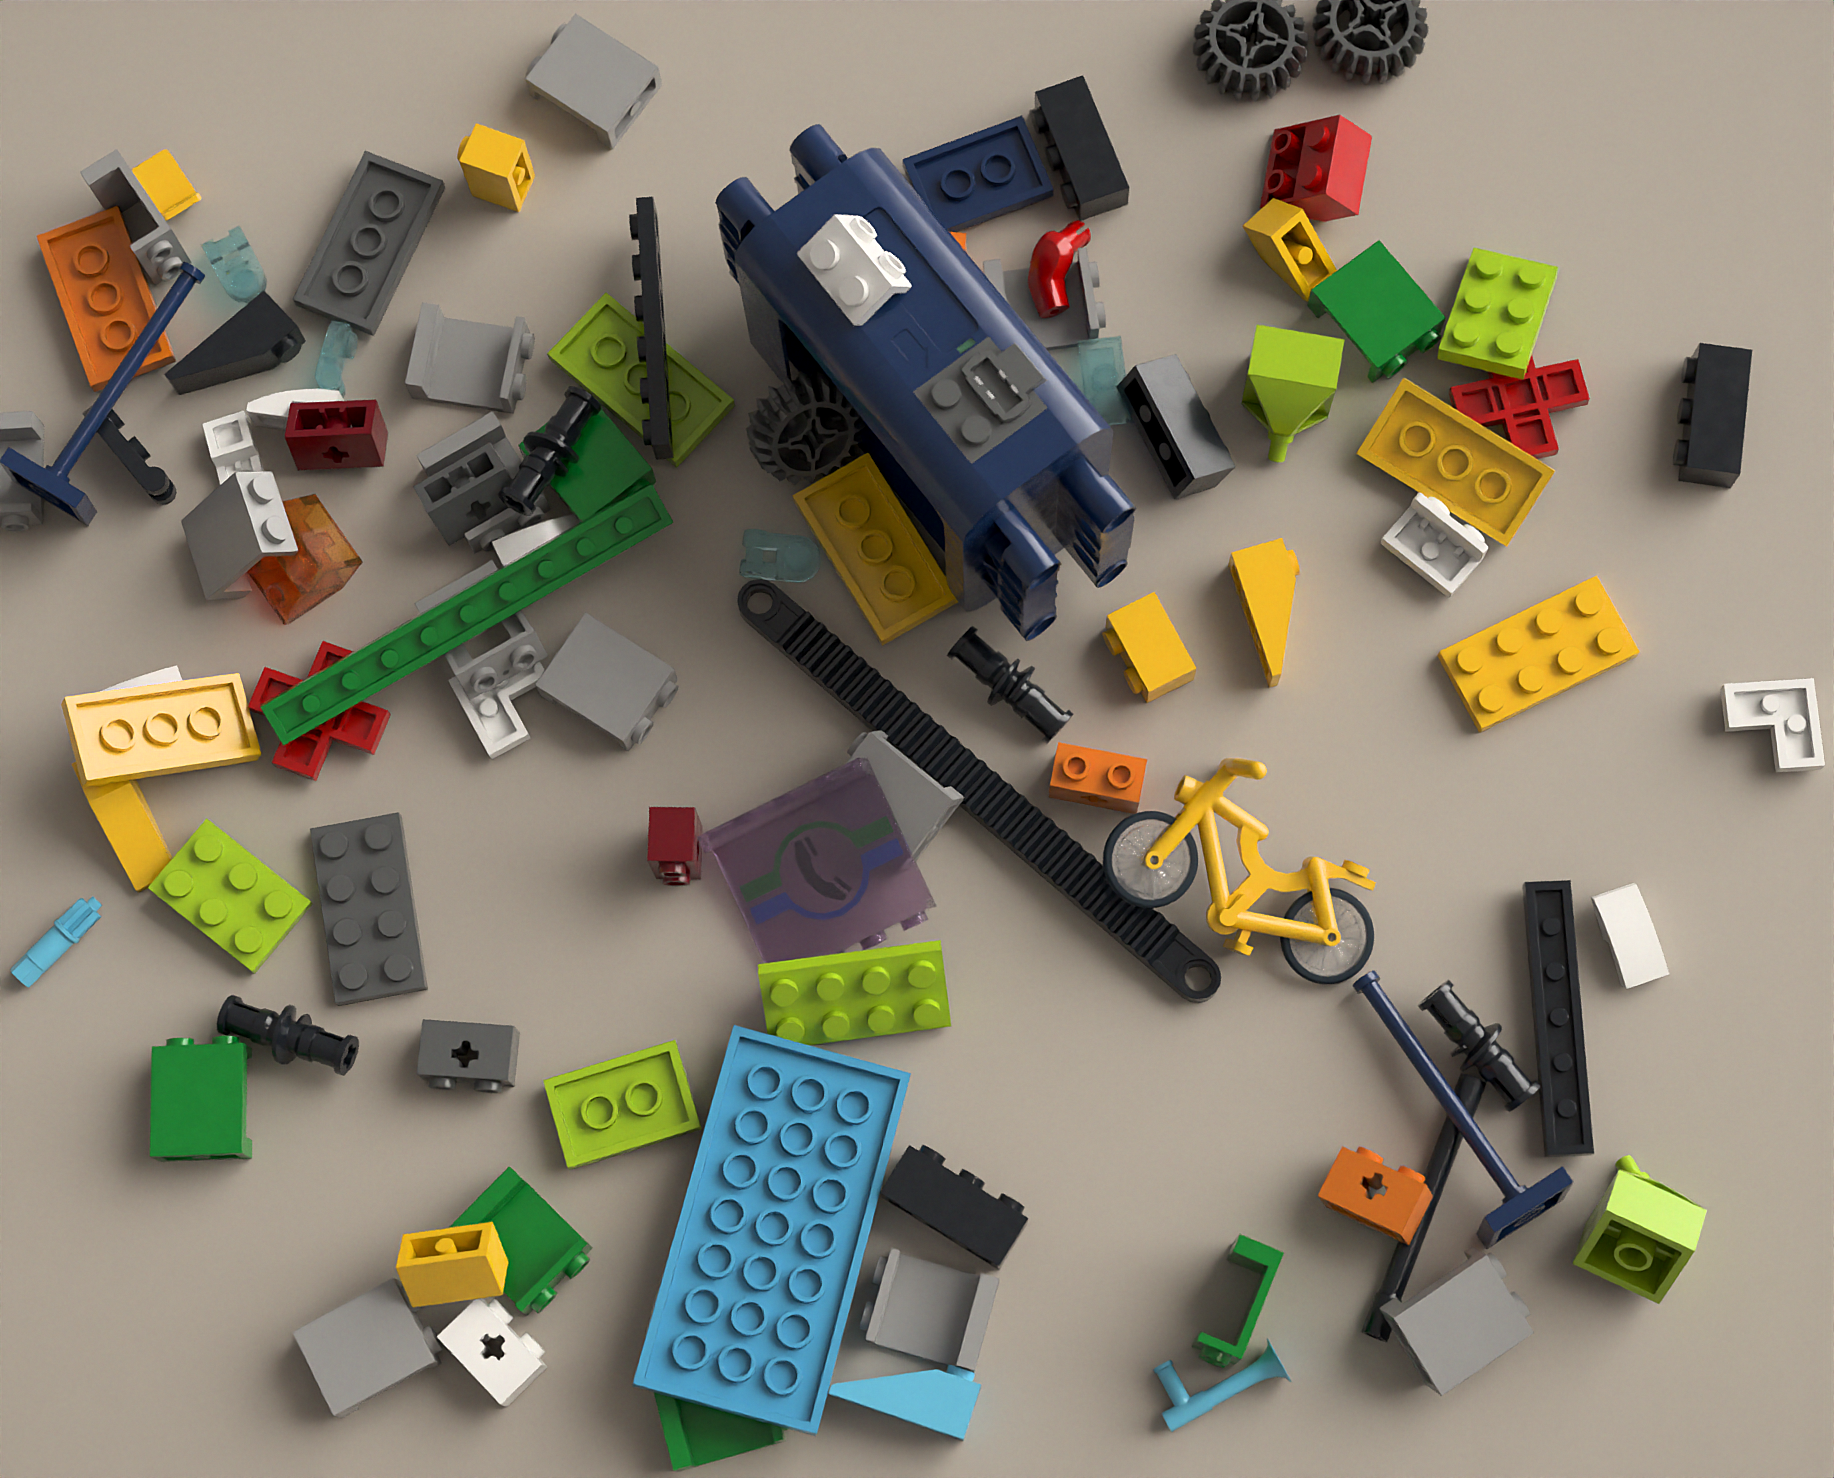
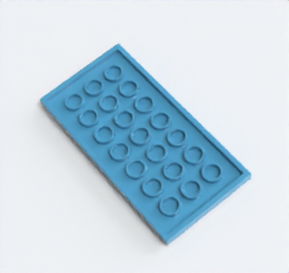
[632,1025,911,1436]

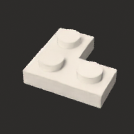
[448,661,545,759]
[1720,678,1825,772]

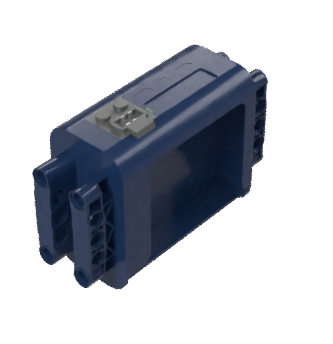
[715,124,1136,641]

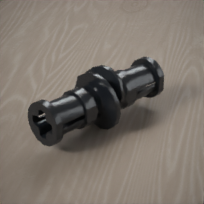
[498,386,602,516]
[947,626,1074,744]
[1418,980,1540,1112]
[217,995,359,1076]

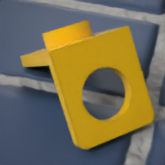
[132,149,202,221]

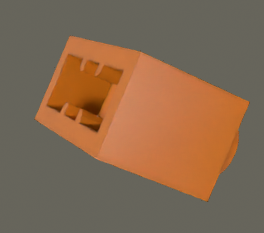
[1049,742,1147,814]
[1318,1146,1433,1246]

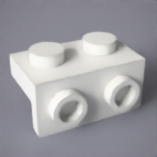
[797,214,912,325]
[1380,492,1488,598]

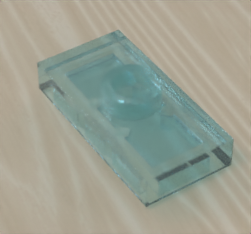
[1077,336,1132,425]

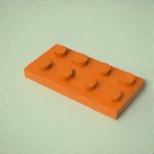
[36,205,176,392]

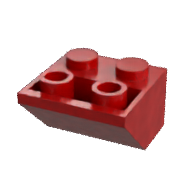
[1260,114,1372,222]

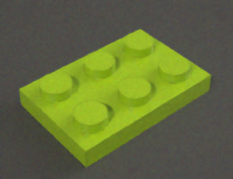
[1437,247,1558,380]
[148,818,313,974]
[543,1040,702,1170]

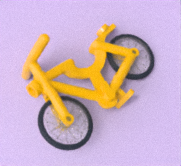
[1103,758,1376,984]

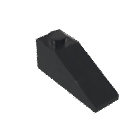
[164,290,306,395]

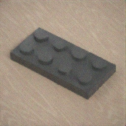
[293,151,445,336]
[310,812,428,1006]

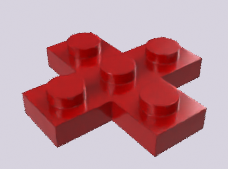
[1449,355,1590,459]
[248,641,391,781]

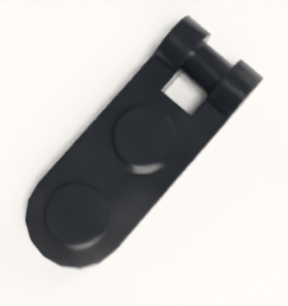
[82,406,177,505]

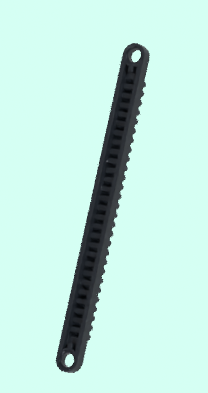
[737,579,1221,1003]

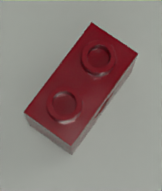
[285,399,388,470]
[647,807,703,886]

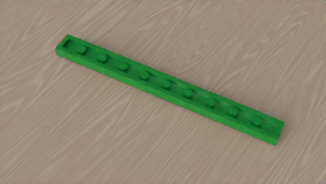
[260,483,674,746]

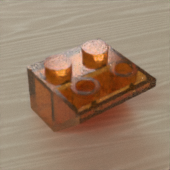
[247,494,363,625]

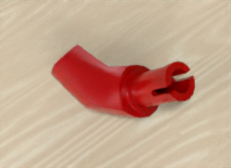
[1027,220,1091,318]

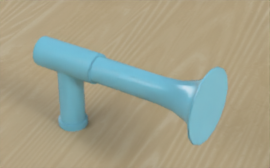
[1153,1338,1292,1432]

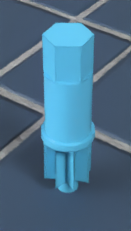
[10,896,102,988]

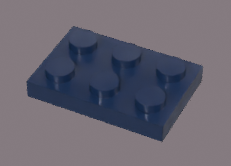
[902,116,1054,232]

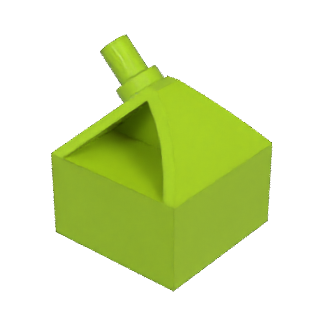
[1241,324,1345,462]
[1572,1155,1707,1304]

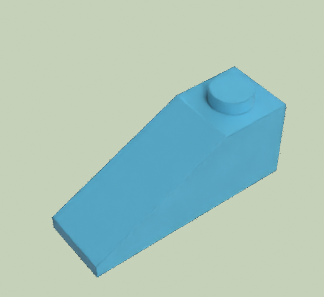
[829,1364,981,1441]

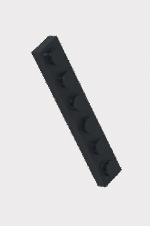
[629,196,674,460]
[1522,880,1594,1157]

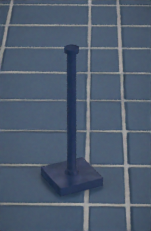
[0,262,206,526]
[1352,970,1573,1249]

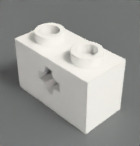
[437,1298,547,1407]

